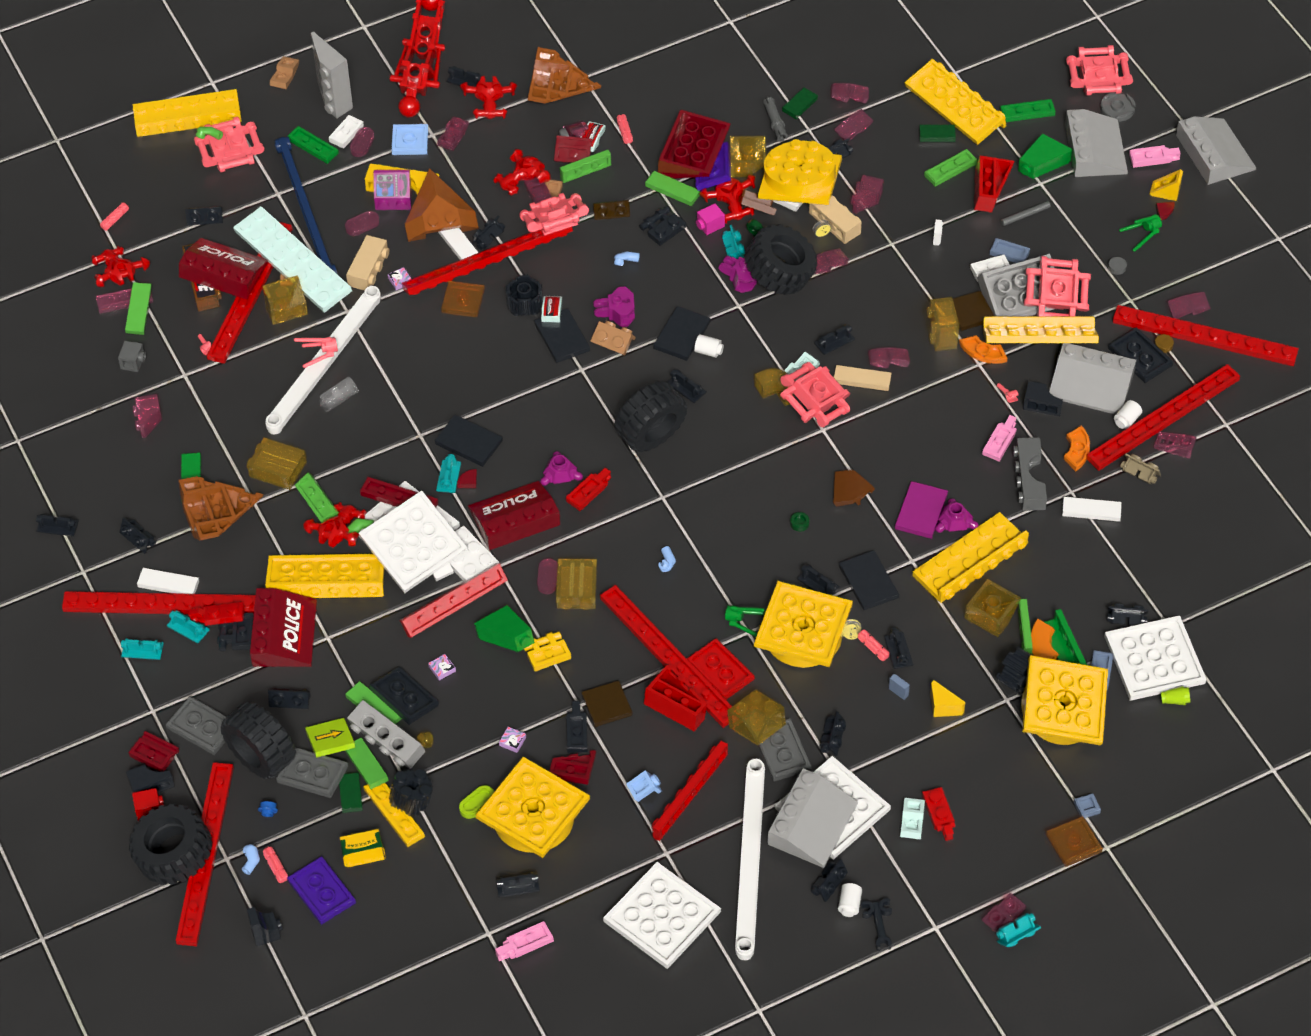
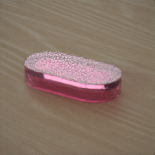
[350,127,374,157]
[345,211,379,236]
[537,558,558,594]

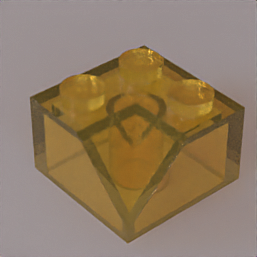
[730,136,766,177]
[263,275,308,325]
[927,297,959,351]
[965,579,1021,637]
[727,689,786,746]

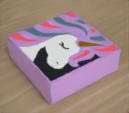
[388,267,411,290]
[428,654,456,680]
[499,727,526,753]

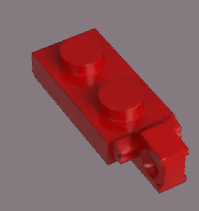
[566,468,611,511]
[189,602,245,626]
[922,787,955,841]

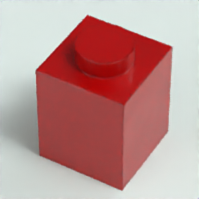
[132,788,164,820]

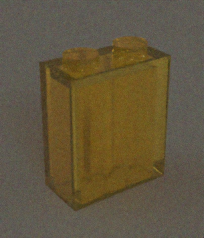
[247,438,307,490]
[556,559,597,610]

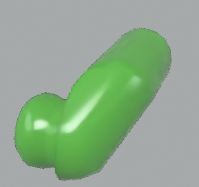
[196,127,223,140]
[348,518,374,533]

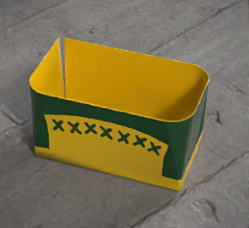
[340,829,386,867]

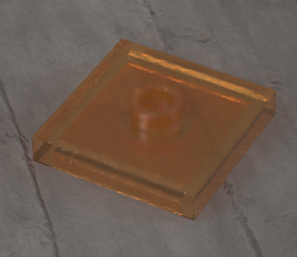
[441,281,485,317]
[1046,816,1103,867]

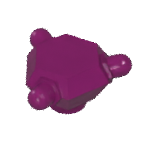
[540,451,583,486]
[935,498,979,533]

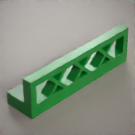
[1044,609,1087,665]

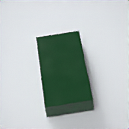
[782,87,818,119]
[919,125,956,142]
[339,773,363,813]

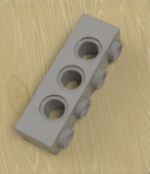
[347,700,426,769]

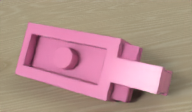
[1129,145,1180,168]
[982,415,1017,462]
[495,922,554,961]

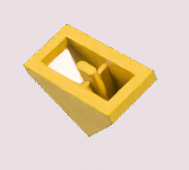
[1150,169,1183,201]
[930,680,965,717]

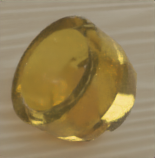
[417,732,433,748]

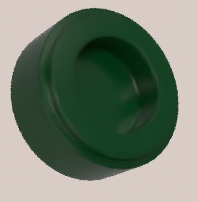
[746,219,763,236]
[790,512,810,532]

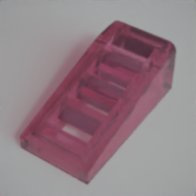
[524,178,551,203]
[1154,432,1197,458]

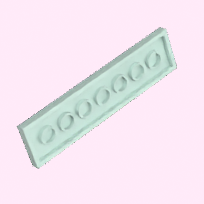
[233,207,352,313]

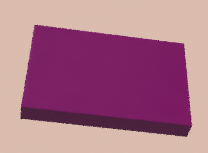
[895,481,948,539]

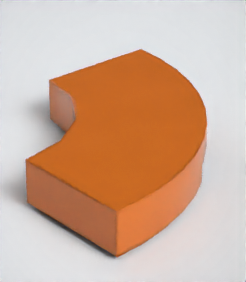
[959,335,1007,364]
[1064,425,1090,472]
[1031,619,1059,660]

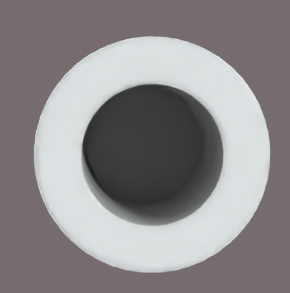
[694,334,724,358]
[1114,400,1142,429]
[838,883,862,917]

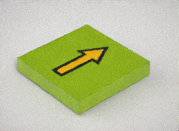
[305,718,355,758]

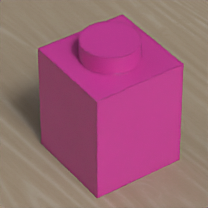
[696,203,725,235]

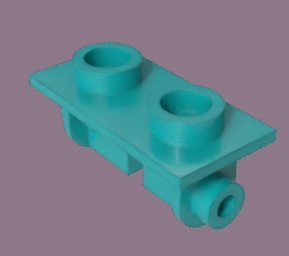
[722,225,745,259]
[436,454,461,493]
[167,611,210,644]
[121,638,164,660]
[996,913,1041,947]

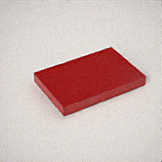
[687,638,755,700]

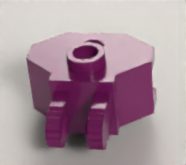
[718,256,758,293]
[593,287,635,327]

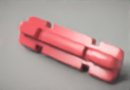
[617,114,633,144]
[100,202,129,231]
[858,630,890,661]
[263,846,288,883]

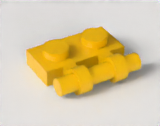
[524,632,571,671]

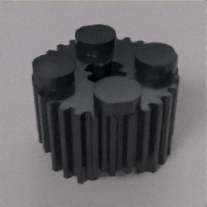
[506,274,543,316]
[996,646,1033,693]
[389,769,433,816]

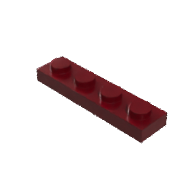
[360,477,438,508]

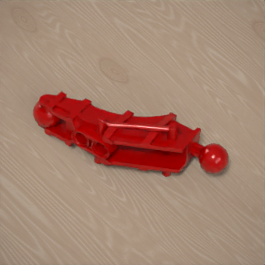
[390,0,445,118]

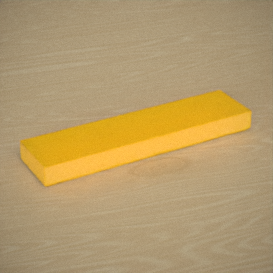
[363,783,425,847]

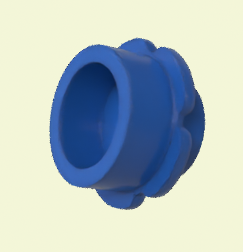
[258,801,278,817]

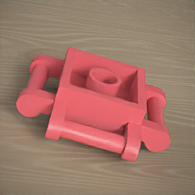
[1066,45,1133,96]
[194,117,264,173]
[519,193,589,235]
[1024,256,1091,316]
[780,362,850,427]

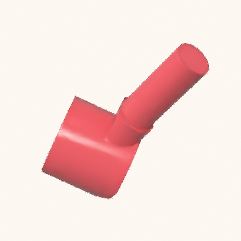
[198,334,211,356]
[997,383,1018,403]

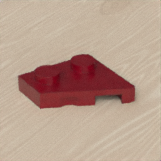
[549,750,596,785]

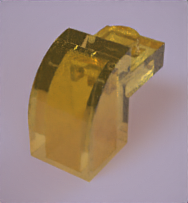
[754,368,793,406]

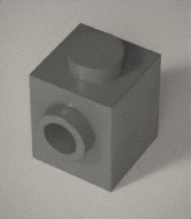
[118,341,146,372]

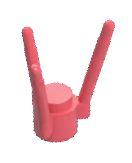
[294,337,338,368]

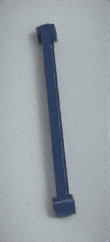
[274,136,338,275]

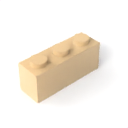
[809,195,862,244]
[346,235,390,291]

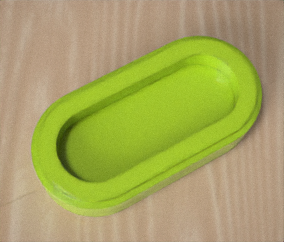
[459,785,494,819]

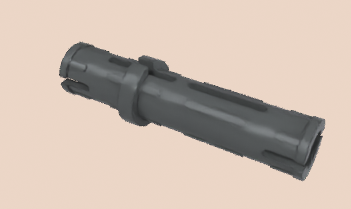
[763,97,788,142]

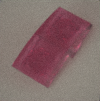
[831,83,869,104]
[834,109,873,140]
[437,117,469,151]
[562,121,589,137]
[815,249,849,274]
[1168,292,1211,319]
[868,348,910,369]
[982,893,1026,932]

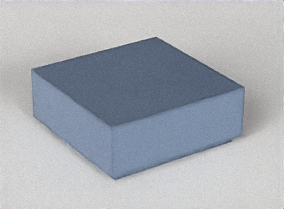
[889,674,910,700]
[1074,793,1101,819]

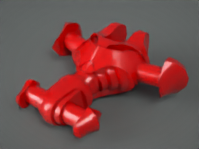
[460,76,517,119]
[493,149,551,195]
[700,175,755,224]
[91,246,150,287]
[303,502,367,547]

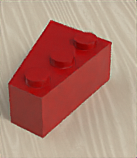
[974,156,1014,212]
[644,665,707,731]

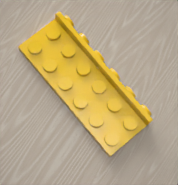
[905,59,1006,145]
[133,89,242,137]
[983,316,1099,343]
[912,512,1029,603]
[266,554,385,598]

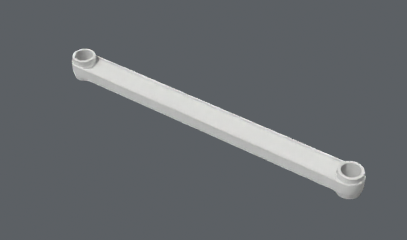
[266,286,381,434]
[735,759,765,960]

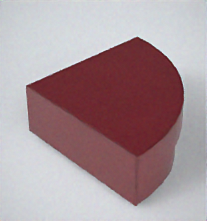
[1156,202,1175,220]
[457,469,477,488]

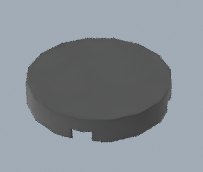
[1100,92,1136,122]

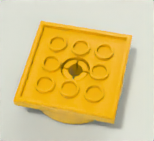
[758,139,842,205]
[754,581,853,668]
[1021,655,1108,745]
[476,757,590,858]

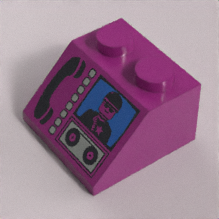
[374,170,412,210]

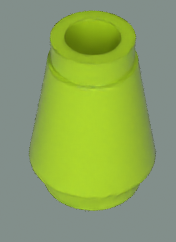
[1161,686,1190,705]

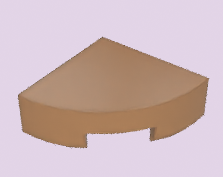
[545,180,563,197]

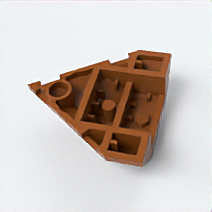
[528,47,601,104]
[405,168,479,242]
[179,476,263,540]

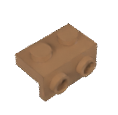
[591,321,636,356]

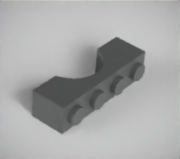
[1013,438,1047,511]

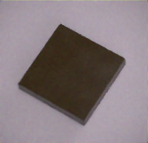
[947,291,994,331]
[581,681,632,727]

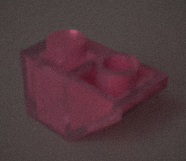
[851,175,884,213]
[132,394,162,438]

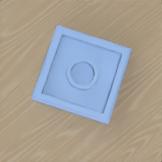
[392,124,428,155]

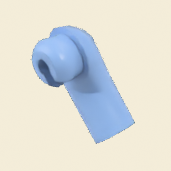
[614,251,640,266]
[658,546,676,572]
[242,844,260,875]

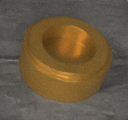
[1155,334,1174,353]

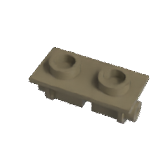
[1120,454,1161,484]

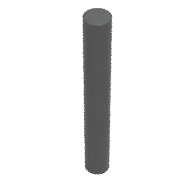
[1000,201,1051,226]

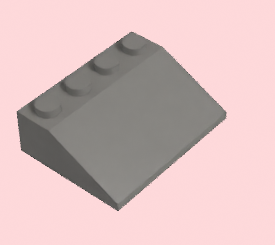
[311,32,353,118]
[1065,109,1128,177]
[1176,116,1256,185]
[977,254,1054,316]
[1049,343,1136,415]
[768,768,858,868]

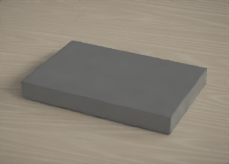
[166,696,226,755]
[753,718,812,782]
[276,747,348,798]

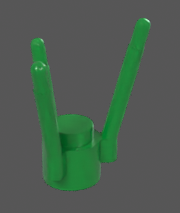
[1119,214,1162,252]
[725,605,765,637]

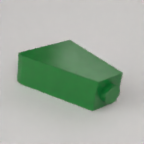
[1018,134,1073,179]
[474,605,535,652]

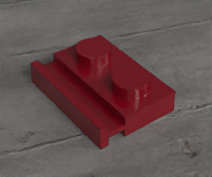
[554,135,592,163]
[128,731,179,772]

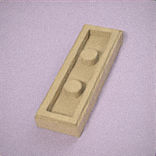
[834,365,892,391]

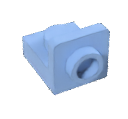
[626,770,662,802]

